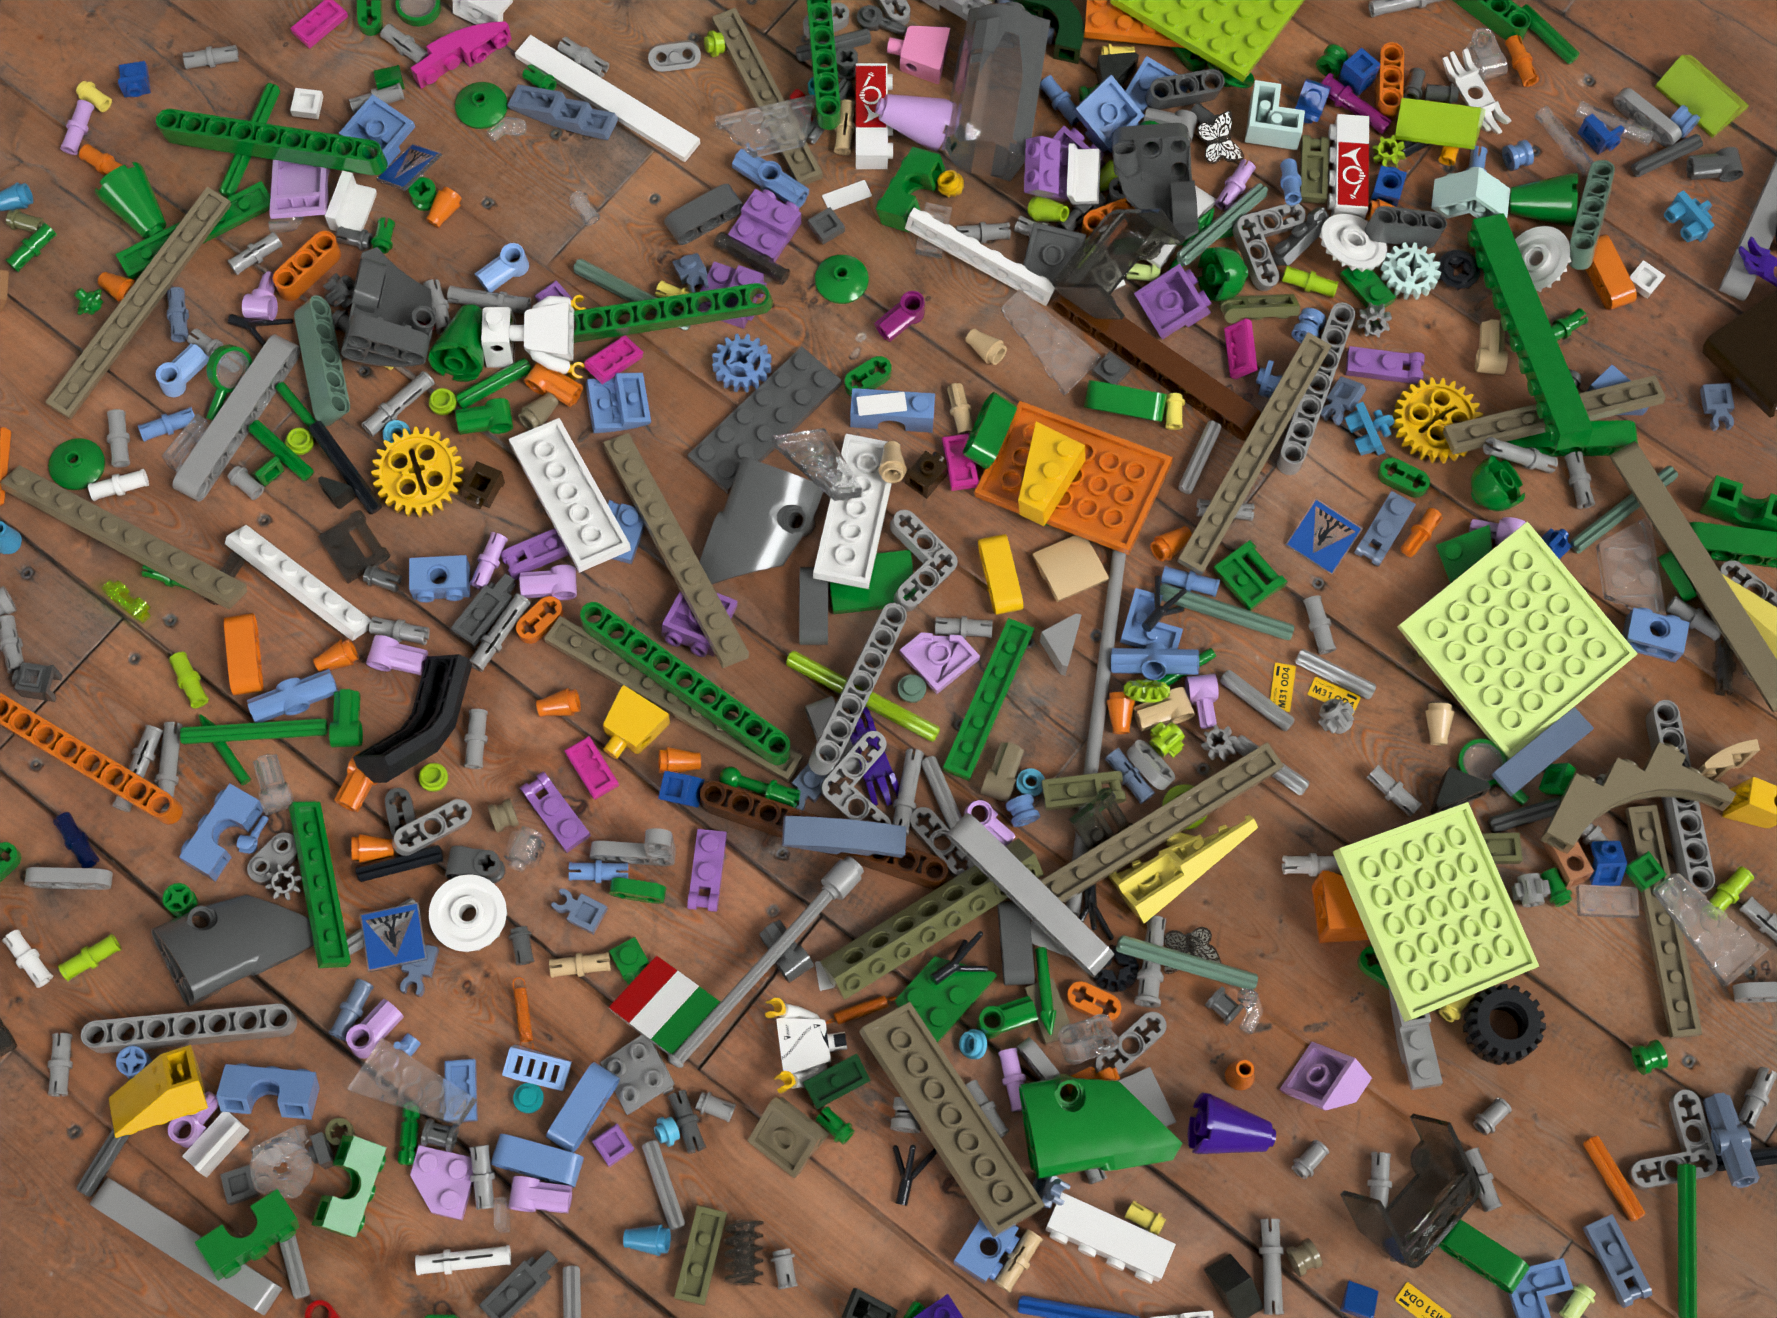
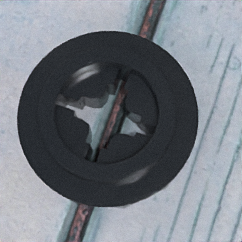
[1437,250,1480,291]
[1093,944,1139,992]

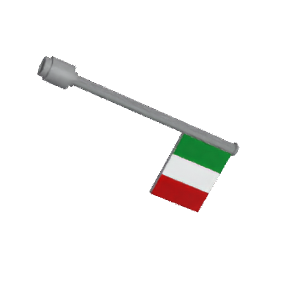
[608,856,864,1068]

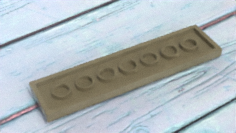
[859,1002,1045,1238]

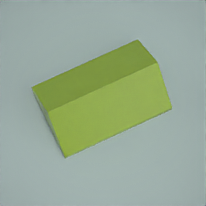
[1655,55,1749,138]
[1395,98,1486,150]

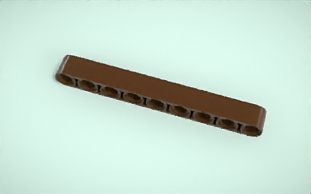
[1051,282,1261,441]
[700,781,948,890]

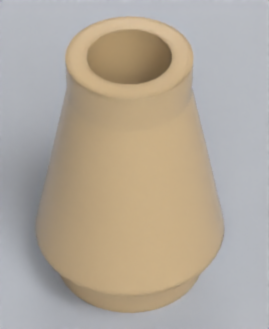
[966,329,1007,365]
[879,441,907,483]
[1425,703,1454,746]

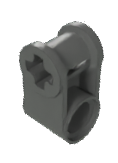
[445,846,505,883]

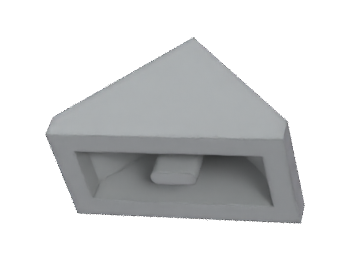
[1040,613,1082,676]

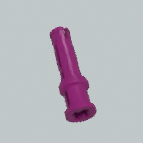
[1321,73,1392,135]

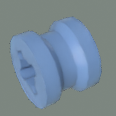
[1670,105,1701,139]
[1502,139,1534,171]
[1005,794,1040,827]
[116,1046,152,1079]

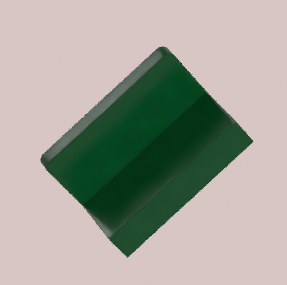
[802,1053,871,1110]

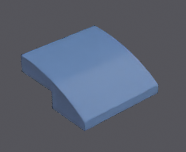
[585,373,651,433]

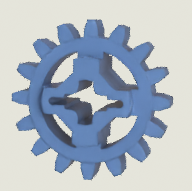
[712,334,771,392]

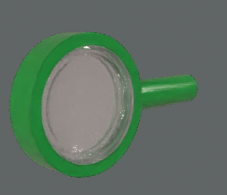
[395,0,441,27]
[206,344,252,420]
[1456,739,1530,806]

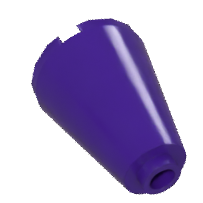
[1188,1092,1276,1154]

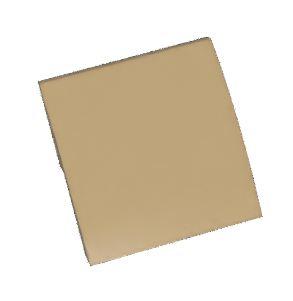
[1032,535,1109,602]
[1698,739,1760,781]

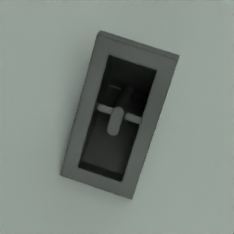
[1096,52,1139,86]
[1430,767,1491,815]
[1204,1254,1264,1318]
[842,1288,898,1318]

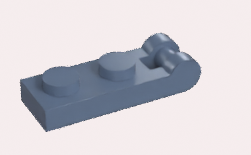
[1354,491,1416,567]
[1583,1214,1652,1308]

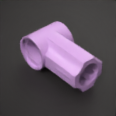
[519,565,577,600]
[366,635,428,675]
[346,999,404,1059]
[508,1176,573,1214]

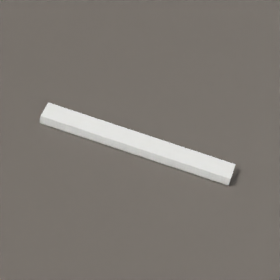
[515,35,700,162]

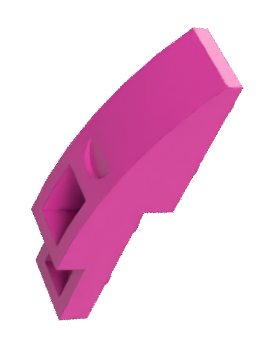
[411,21,512,89]

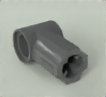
[1686,147,1744,182]
[759,920,814,983]

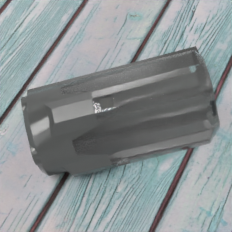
[941,2,1050,181]

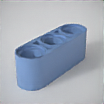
[546,1062,620,1153]
[490,1134,584,1188]

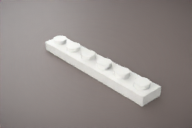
[905,208,1056,306]
[225,525,373,641]

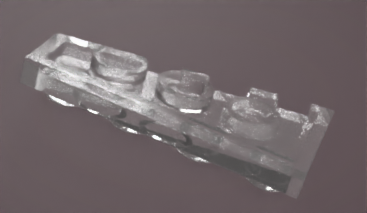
[1001,289,1101,396]
[772,428,862,501]
[1652,873,1769,986]
[347,1038,477,1126]

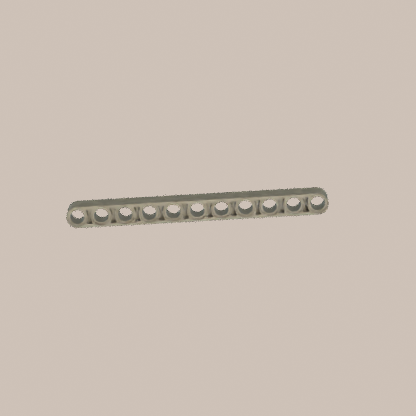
[1609,441,1777,713]

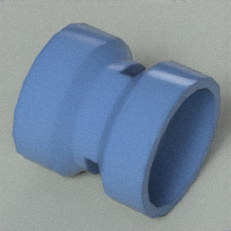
[1291,308,1327,343]

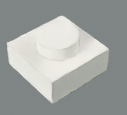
[290,88,324,119]
[1630,260,1666,299]

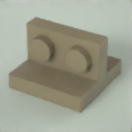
[748,1097,829,1178]

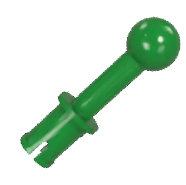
[719,766,801,808]

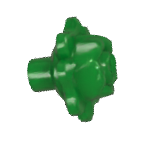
[74,287,104,315]

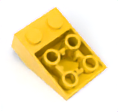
[109,1045,208,1138]

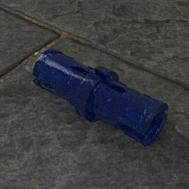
[53,812,100,868]

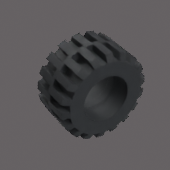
[1462,984,1546,1065]

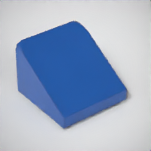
[1340,1281,1378,1318]

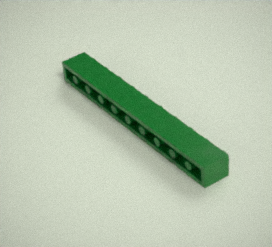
[1467,213,1593,451]

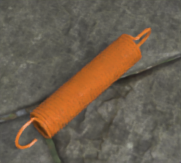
[513,977,534,1050]
[826,995,897,1025]

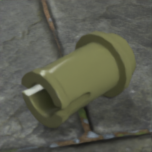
[6,209,44,233]

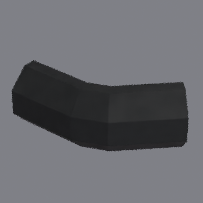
[353,654,472,783]

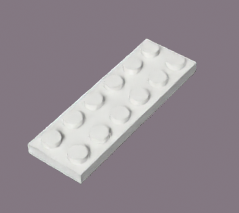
[509,418,631,573]
[813,434,892,589]

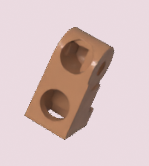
[1543,841,1594,889]

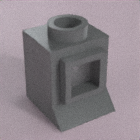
[12,662,63,702]

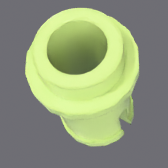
[1127,262,1161,282]
[1559,1283,1596,1318]

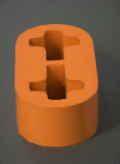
[516,596,564,644]
[1066,981,1121,1024]

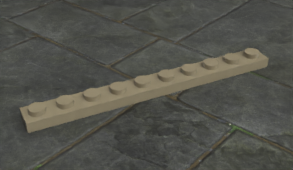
[45,186,231,420]
[1177,332,1332,575]
[603,433,749,669]
[0,465,247,610]
[544,616,803,783]
[1041,742,1284,903]

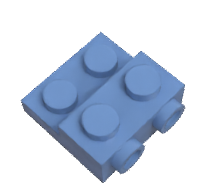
[1072,75,1145,153]
[339,94,415,167]

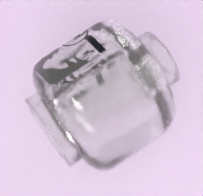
[502,826,546,872]

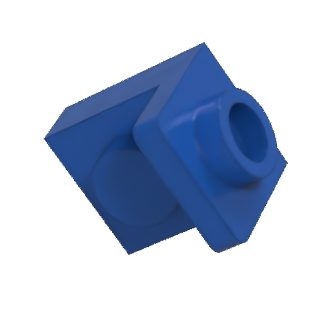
[118,61,151,97]
[1295,79,1331,123]
[1577,113,1625,155]
[1589,841,1627,887]

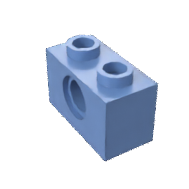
[409,555,470,603]
[1622,607,1690,662]
[953,1218,1020,1284]

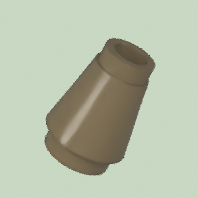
[518,392,559,430]

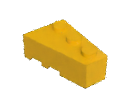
[1018,421,1085,527]

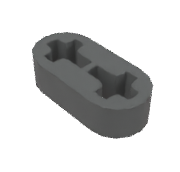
[385,788,418,844]

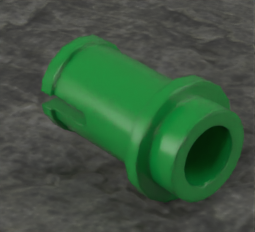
[522,64,557,90]
[371,217,395,254]
[1540,868,1572,907]
[815,1106,855,1145]

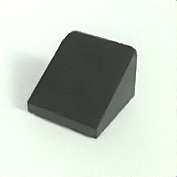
[318,476,356,509]

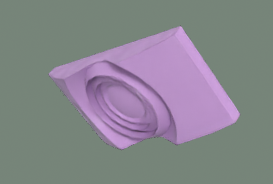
[270,160,330,219]

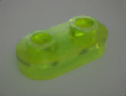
[101,580,151,624]

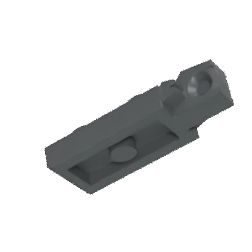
[1271,207,1329,266]
[451,573,517,648]
[479,1250,559,1318]

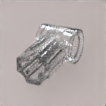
[253,754,294,816]

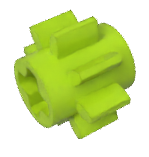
[1372,135,1406,168]
[1149,721,1185,758]

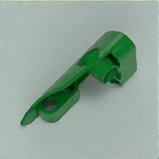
[1019,1074,1182,1179]

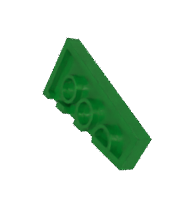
[1436,525,1492,583]

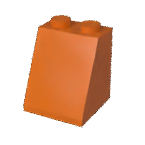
[1312,870,1370,943]

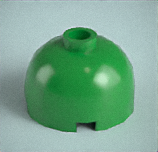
[1198,247,1248,301]
[1471,455,1525,512]

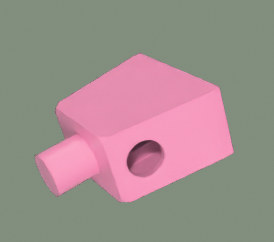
[887,26,950,84]

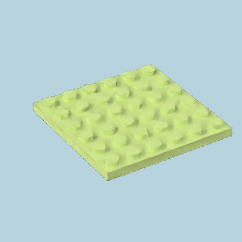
[1397,521,1637,760]
[1333,802,1539,1022]

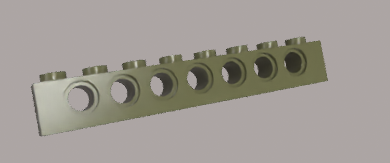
[820,838,1044,1000]

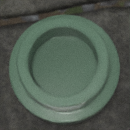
[898,675,926,703]

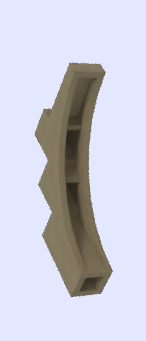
[1540,742,1736,854]

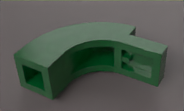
[1013,0,1084,64]

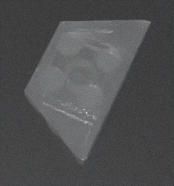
[715,94,815,158]
[1596,517,1666,616]

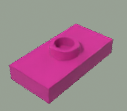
[290,0,348,49]
[1224,318,1258,379]
[584,335,644,385]
[942,433,979,491]
[564,736,619,800]

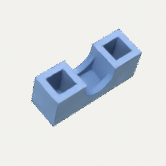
[850,388,935,433]
[179,783,265,881]
[216,1063,320,1120]

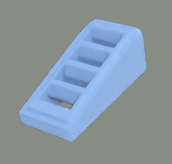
[502,1044,572,1091]

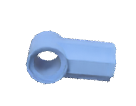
[475,243,529,292]
[156,343,209,397]

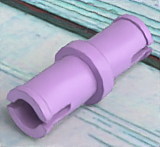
[60,100,94,155]
[1215,159,1256,211]
[469,532,508,589]
[998,1048,1026,1112]

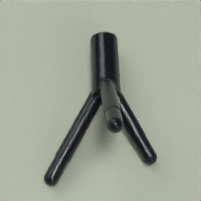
[228,314,293,347]
[1142,575,1187,632]
[1079,884,1114,940]
[930,931,988,985]
[893,1145,938,1206]

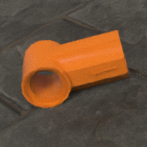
[524,362,583,407]
[334,751,377,813]

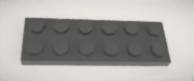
[687,346,842,494]

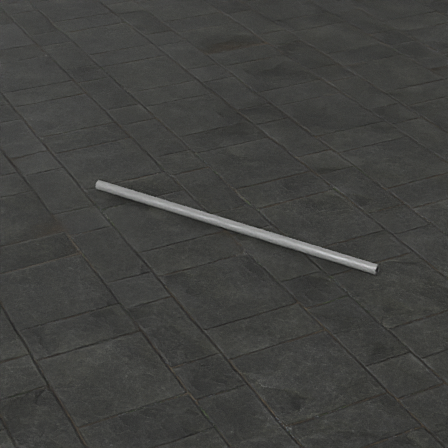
[1066,549,1126,916]

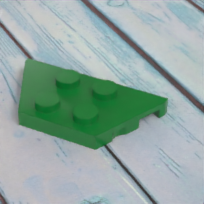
[895,956,997,1043]

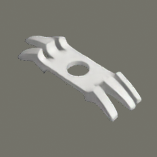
[1442,48,1512,134]

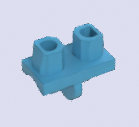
[1664,190,1715,243]
[1344,402,1394,456]

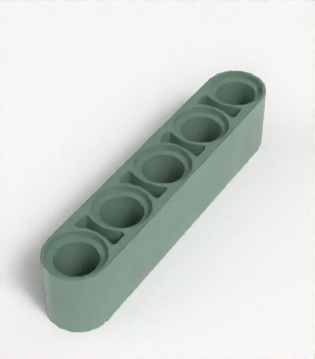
[1568,160,1615,270]
[294,295,350,426]

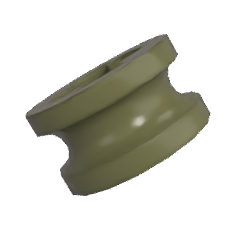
[325,1118,355,1147]

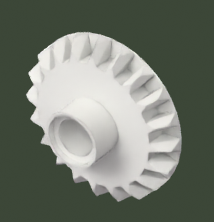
[1319,214,1387,272]
[1515,226,1571,292]
[429,875,507,952]

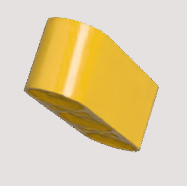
[978,534,1023,615]

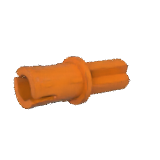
[1400,508,1443,558]

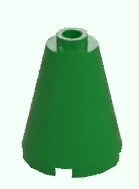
[95,162,167,239]
[1508,173,1578,227]
[428,304,484,382]

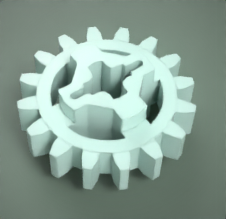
[1380,242,1441,300]

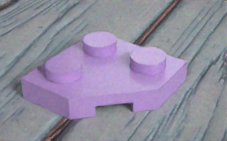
[899,633,980,694]
[410,1145,473,1221]

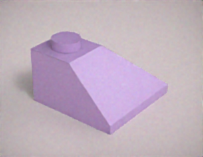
[1279,1042,1372,1110]

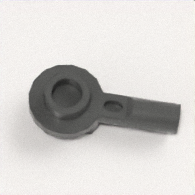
[857,5,907,36]

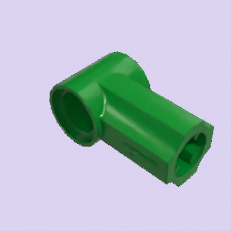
[455,398,513,435]
[329,689,363,748]
[976,996,1038,1039]

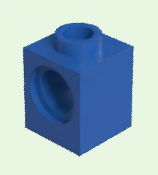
[1338,48,1381,97]
[1370,165,1407,207]
[658,770,705,808]

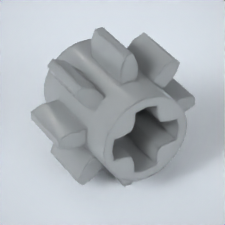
[1357,302,1392,338]
[1318,698,1355,734]
[1201,725,1239,762]
[265,864,302,901]
[1511,873,1551,907]

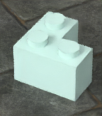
[1245,80,1305,150]
[1431,167,1510,219]

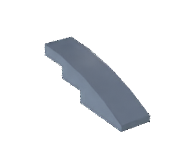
[507,84,618,140]
[1491,707,1594,797]
[782,816,906,858]

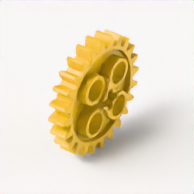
[1392,377,1483,464]
[371,427,464,518]

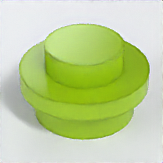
[704,30,725,57]
[429,388,457,415]
[285,428,314,455]
[419,763,448,792]

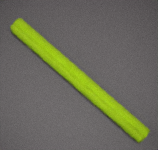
[786,651,940,742]

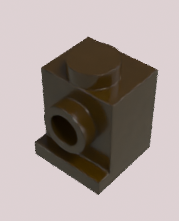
[905,451,948,499]
[462,461,505,509]

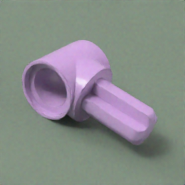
[242,271,278,321]
[1469,517,1526,546]
[1185,674,1219,729]
[964,800,1015,846]
[168,1091,219,1148]

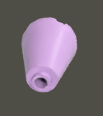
[875,94,953,152]

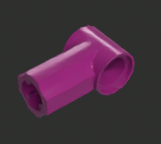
[874,291,925,342]

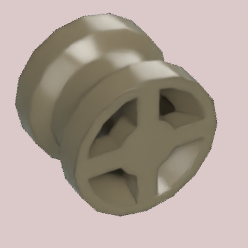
[488,798,519,833]
[1286,1238,1323,1277]

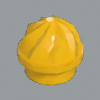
[937,170,964,198]

